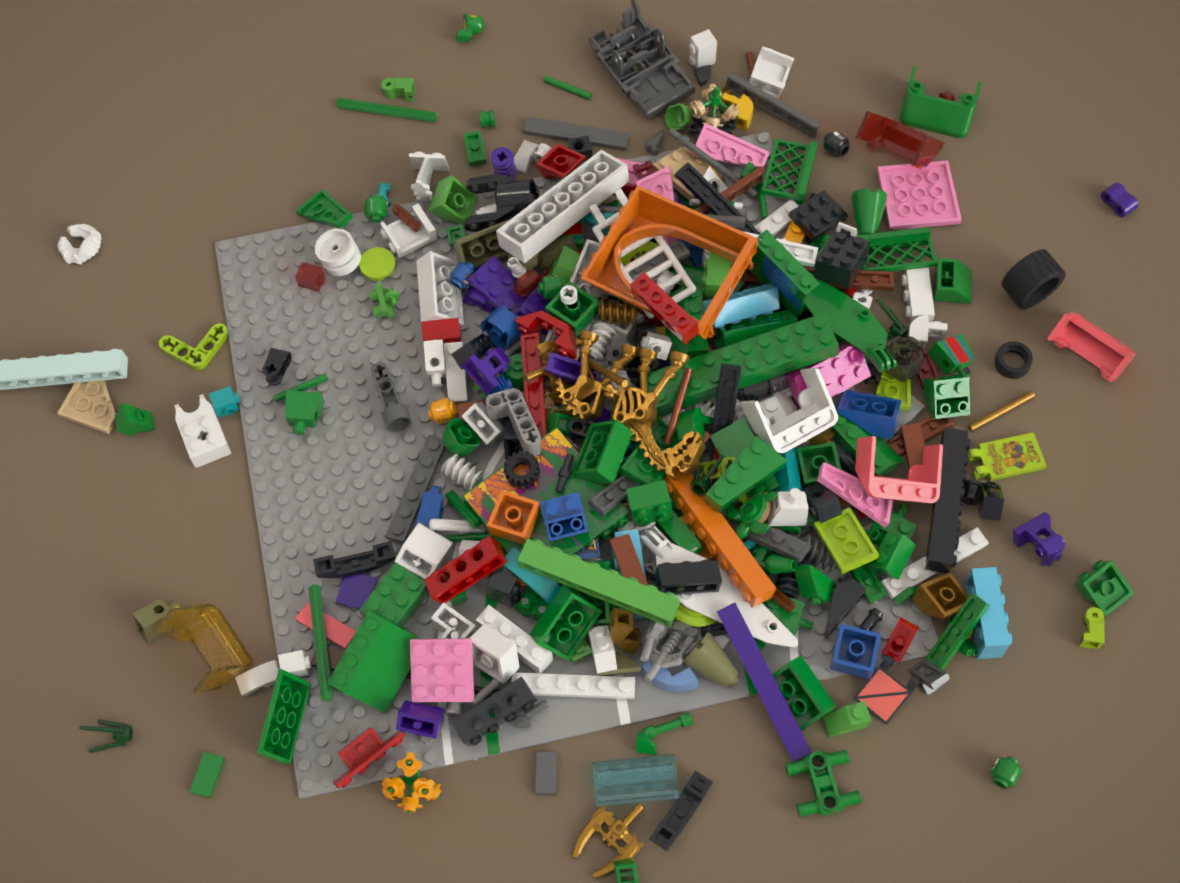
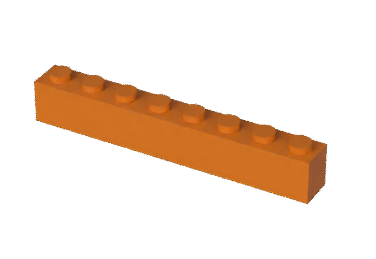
[665,471,776,608]

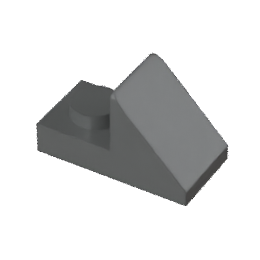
[908,659,950,695]

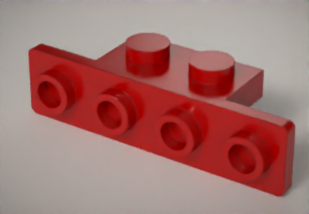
[333,726,405,788]

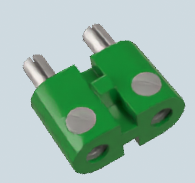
[515,587,548,622]

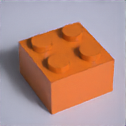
[487,490,541,545]

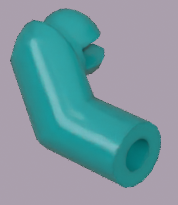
[377,182,391,207]

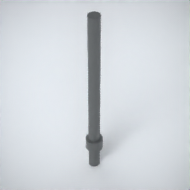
[668,128,757,198]

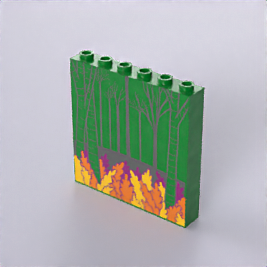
[462,427,630,555]

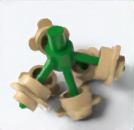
[690,84,740,128]

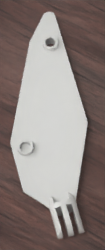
[640,526,798,648]

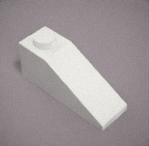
[444,342,468,403]

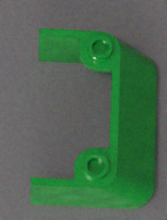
[899,66,982,138]

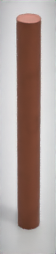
[663,368,692,445]

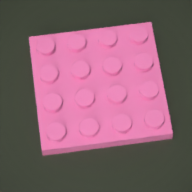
[877,160,962,230]

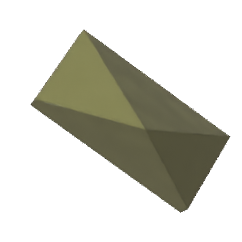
[599,650,641,676]

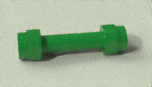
[642,712,693,739]

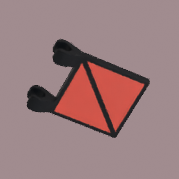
[854,655,920,725]

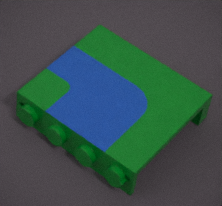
[748,229,820,318]

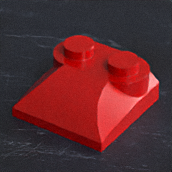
[536,143,586,179]

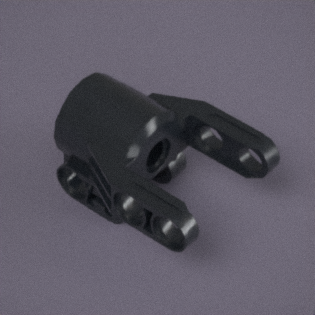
[465,174,540,232]

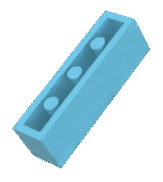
[703,284,780,328]

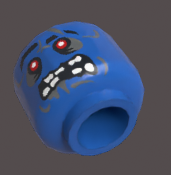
[450,262,476,290]

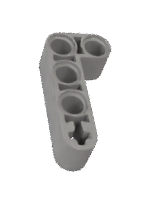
[486,388,542,457]

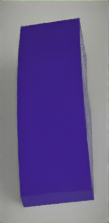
[545,352,601,386]

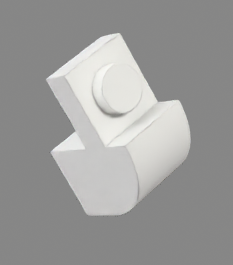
[906,315,947,350]

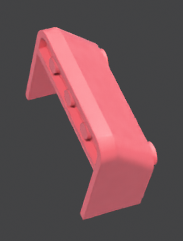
[1047,312,1136,382]
[855,436,943,503]

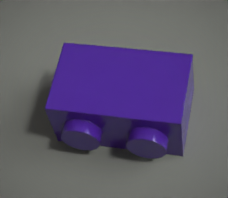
[396,700,445,739]

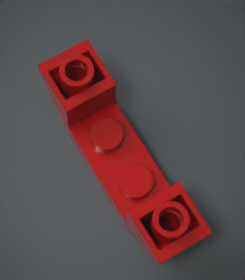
[515,310,577,360]

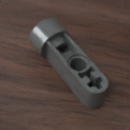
[371,362,412,432]

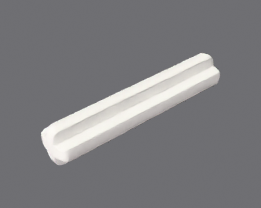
[429,519,486,533]

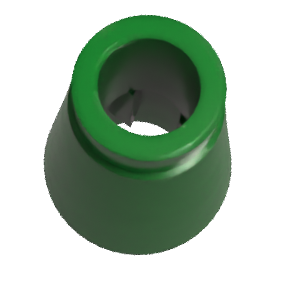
[765,554,797,574]

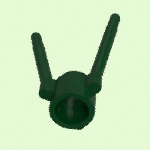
[876,298,909,341]
[690,455,724,496]
[79,720,133,753]

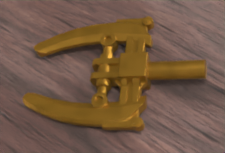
[524,338,582,394]
[572,803,644,879]

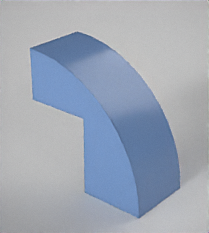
[642,661,698,692]

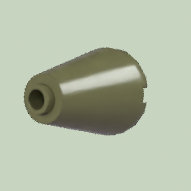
[682,632,739,688]

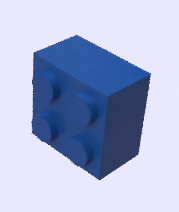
[830,624,881,680]

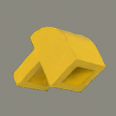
[721,93,753,131]

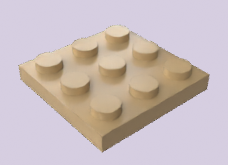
[653,146,725,200]

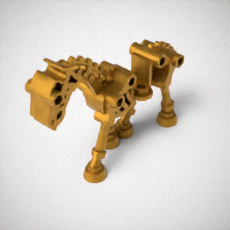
[556,330,706,480]

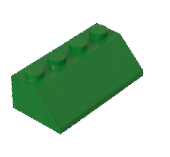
[665,286,709,363]
[717,310,798,348]
[830,412,904,477]

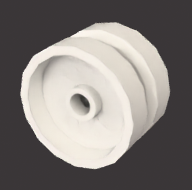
[315,229,361,276]

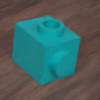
[209,386,241,418]

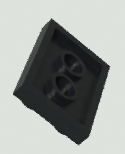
[788,190,848,241]

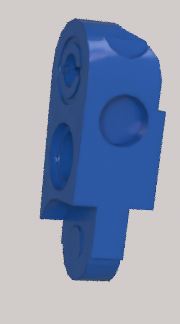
[415,485,444,533]

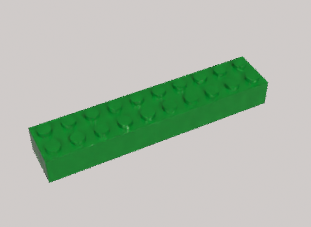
[647,313,839,418]

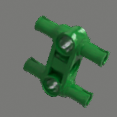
[785,749,862,818]

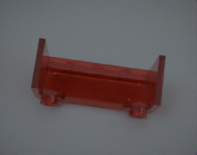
[855,111,945,169]

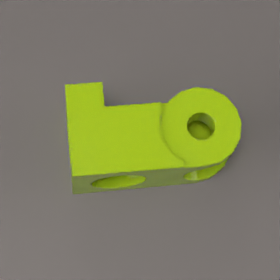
[1079,607,1105,649]

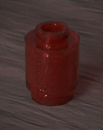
[513,270,541,297]

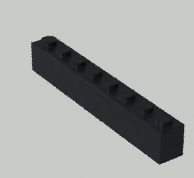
[925,427,971,573]

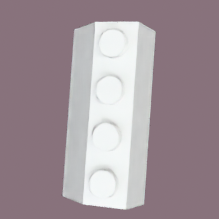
[416,251,464,327]

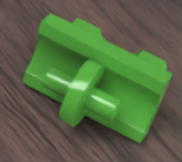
[369,282,400,319]

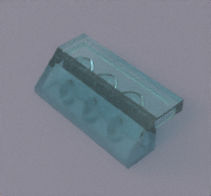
[591,754,680,806]

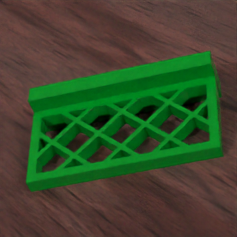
[761,139,818,206]
[856,227,938,272]

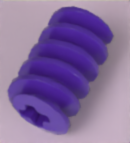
[491,147,517,178]

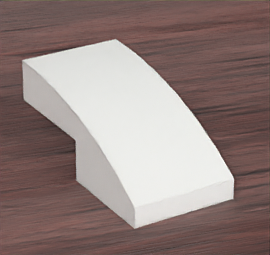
[235,660,280,697]

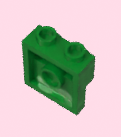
[1075,560,1134,617]

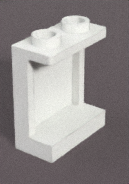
[749,46,794,99]
[380,204,437,258]

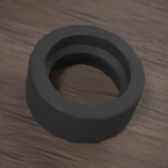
[994,341,1033,379]

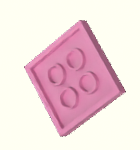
[410,638,474,702]

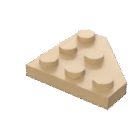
[57,380,116,435]

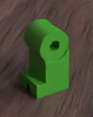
[381,78,415,102]

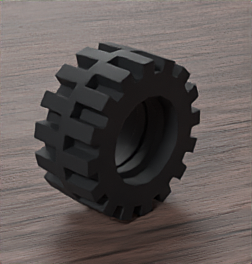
[504,451,540,489]

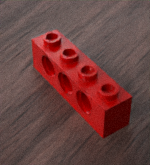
[630,272,699,344]
[424,536,508,605]

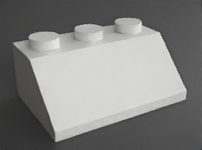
[759,396,810,449]

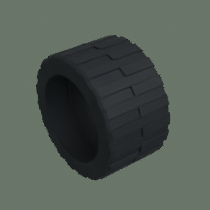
[1001,249,1066,309]

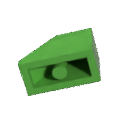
[547,245,580,284]
[822,701,872,738]

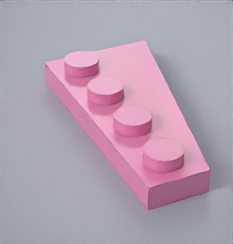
[691,123,770,169]

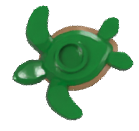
[726,483,778,540]

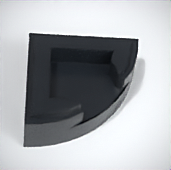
[694,65,711,86]

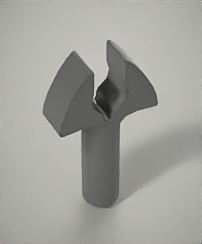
[513,699,548,728]

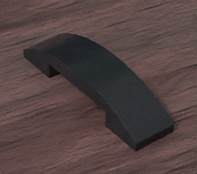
[313,541,396,578]
[649,770,713,851]

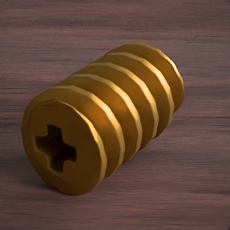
[598,298,638,326]

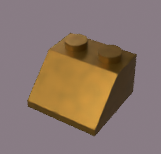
[911,572,969,619]

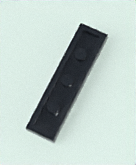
[710,363,741,440]

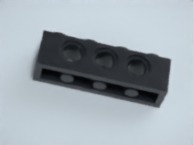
[451,676,538,746]

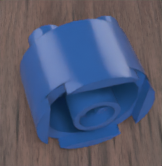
[481,305,523,350]

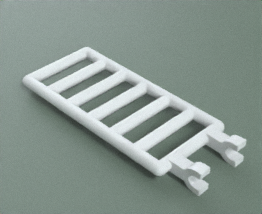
[589,188,696,318]

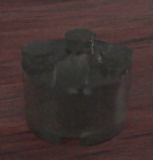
[886,336,924,382]

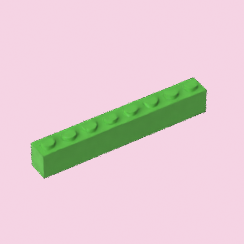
[517,539,680,627]

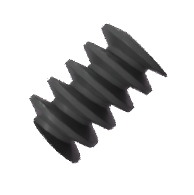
[800,534,836,573]

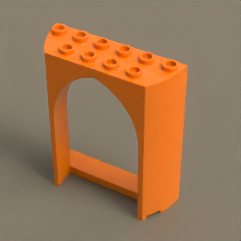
[581,185,758,339]

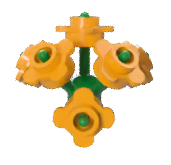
[382,752,442,813]

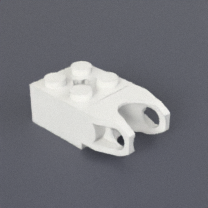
[174,394,232,468]

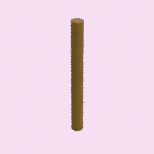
[588,358,628,388]
[968,391,1035,432]

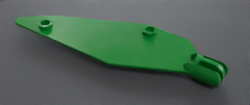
[804,272,897,372]

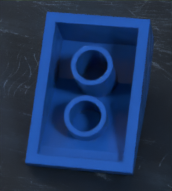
[837,390,902,439]

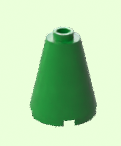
[851,188,887,235]

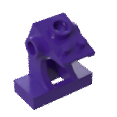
[461,347,511,395]
[1013,512,1065,566]

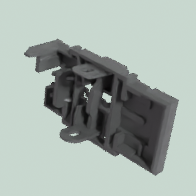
[588,0,695,119]

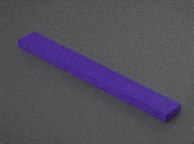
[717,602,812,762]

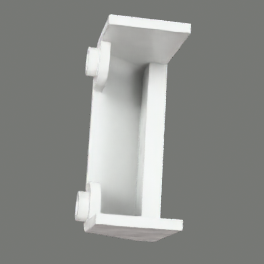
[740,368,838,453]

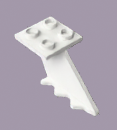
[409,152,449,201]

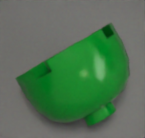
[442,418,482,457]

